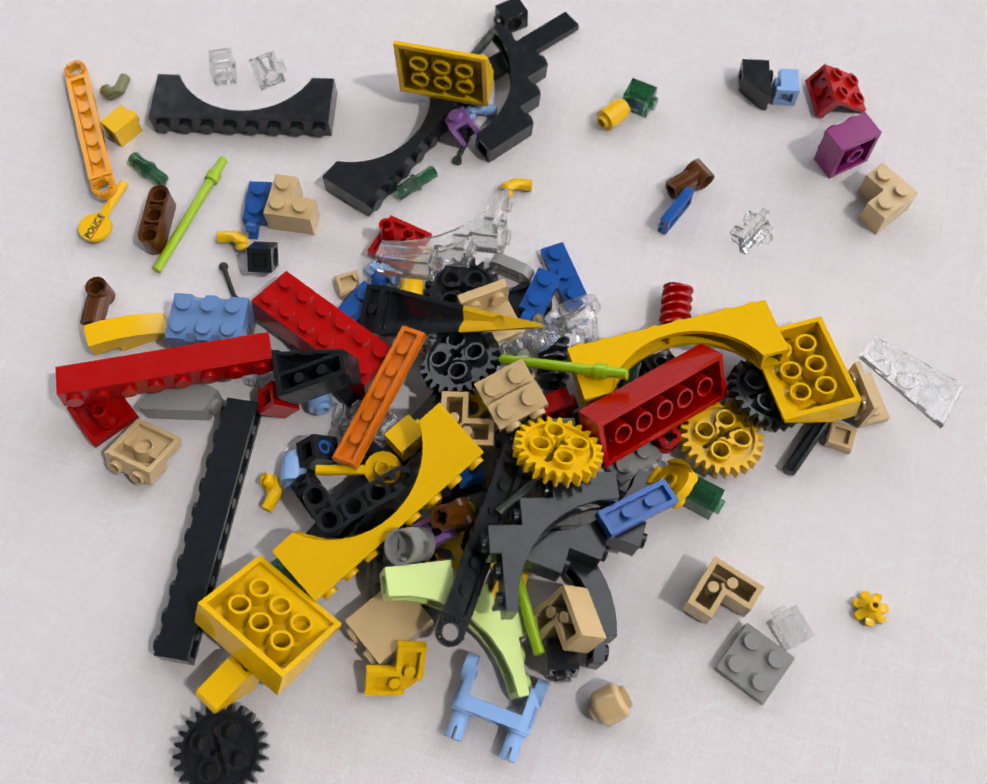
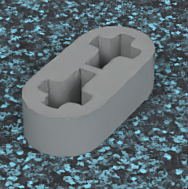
[489,253,535,284]

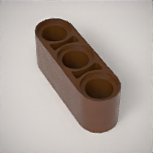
[138,185,176,255]

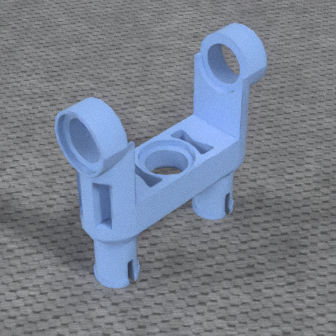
[444,652,549,764]

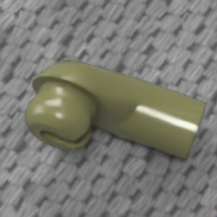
[100,74,130,100]

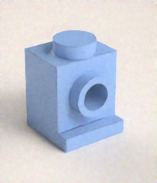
[772,68,800,106]

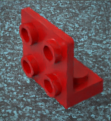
[805,64,866,118]

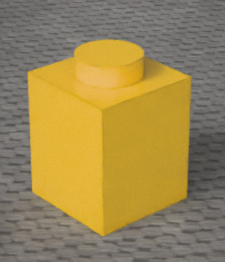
[100,105,143,147]

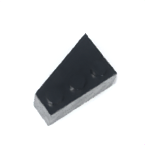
[271,349,362,406]

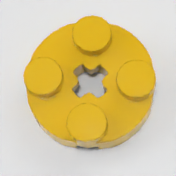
[646,458,698,509]

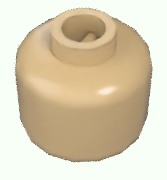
[588,682,633,727]

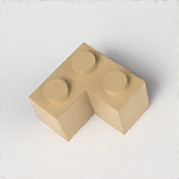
[858,163,918,234]
[264,174,320,235]
[441,391,495,452]
[682,556,764,624]
[533,584,606,653]

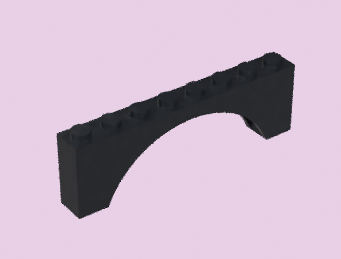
[149,74,337,137]
[322,97,470,217]

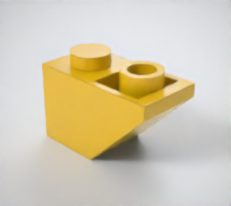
[195,656,259,714]

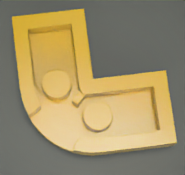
[364,641,427,696]

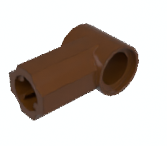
[665,158,715,199]
[80,277,116,326]
[429,497,476,533]

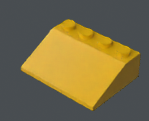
[393,40,494,107]
[761,316,862,423]
[194,555,342,695]

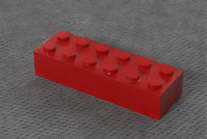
[251,271,391,398]
[578,343,727,468]

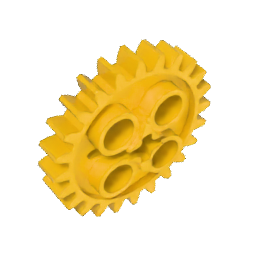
[679,400,765,479]
[512,417,604,488]

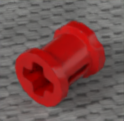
[653,427,681,454]

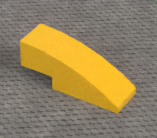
[83,313,167,355]

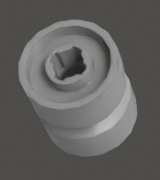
[384,526,436,565]

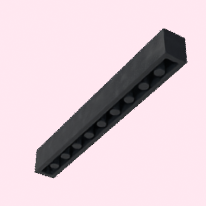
[153,397,262,665]

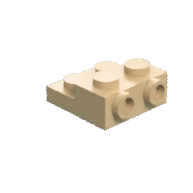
[474,358,548,433]
[105,418,182,486]

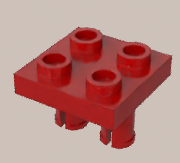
[367,215,432,274]
[66,397,140,448]

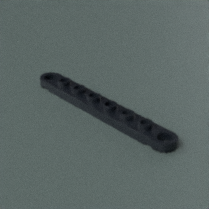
[435,434,524,648]

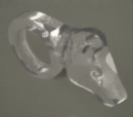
[499,294,601,356]

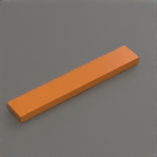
[332,325,427,470]

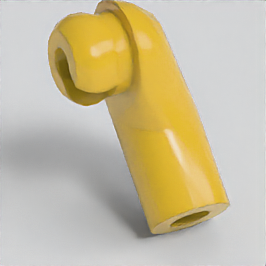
[500,178,533,198]

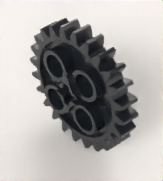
[423,257,498,304]
[418,331,502,396]
[726,360,796,433]
[172,703,270,784]

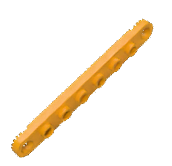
[64,60,117,200]

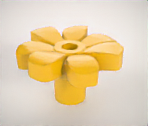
[852,591,889,627]

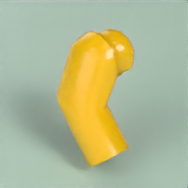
[217,230,249,251]
[260,473,283,513]

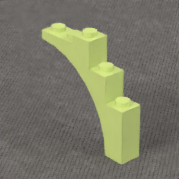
[379,560,531,700]

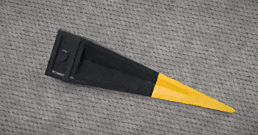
[359,284,543,337]

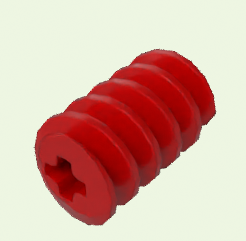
[659,282,694,325]

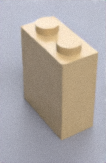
[345,591,434,665]

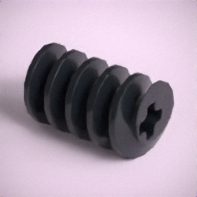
[537,334,570,390]

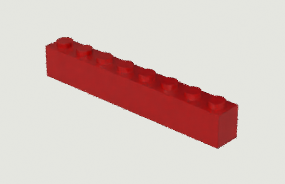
[55,332,274,407]

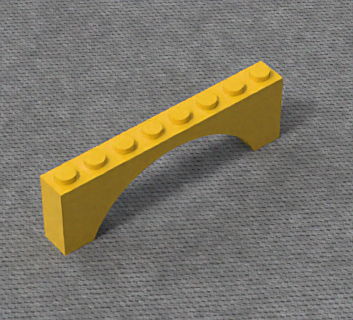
[567,300,789,408]
[272,402,484,602]

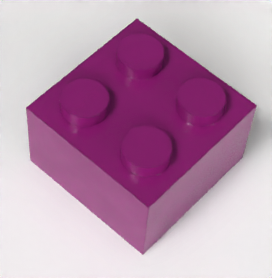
[814,112,882,179]

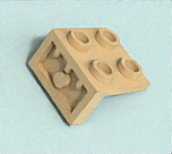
[457,279,523,343]
[848,361,890,428]

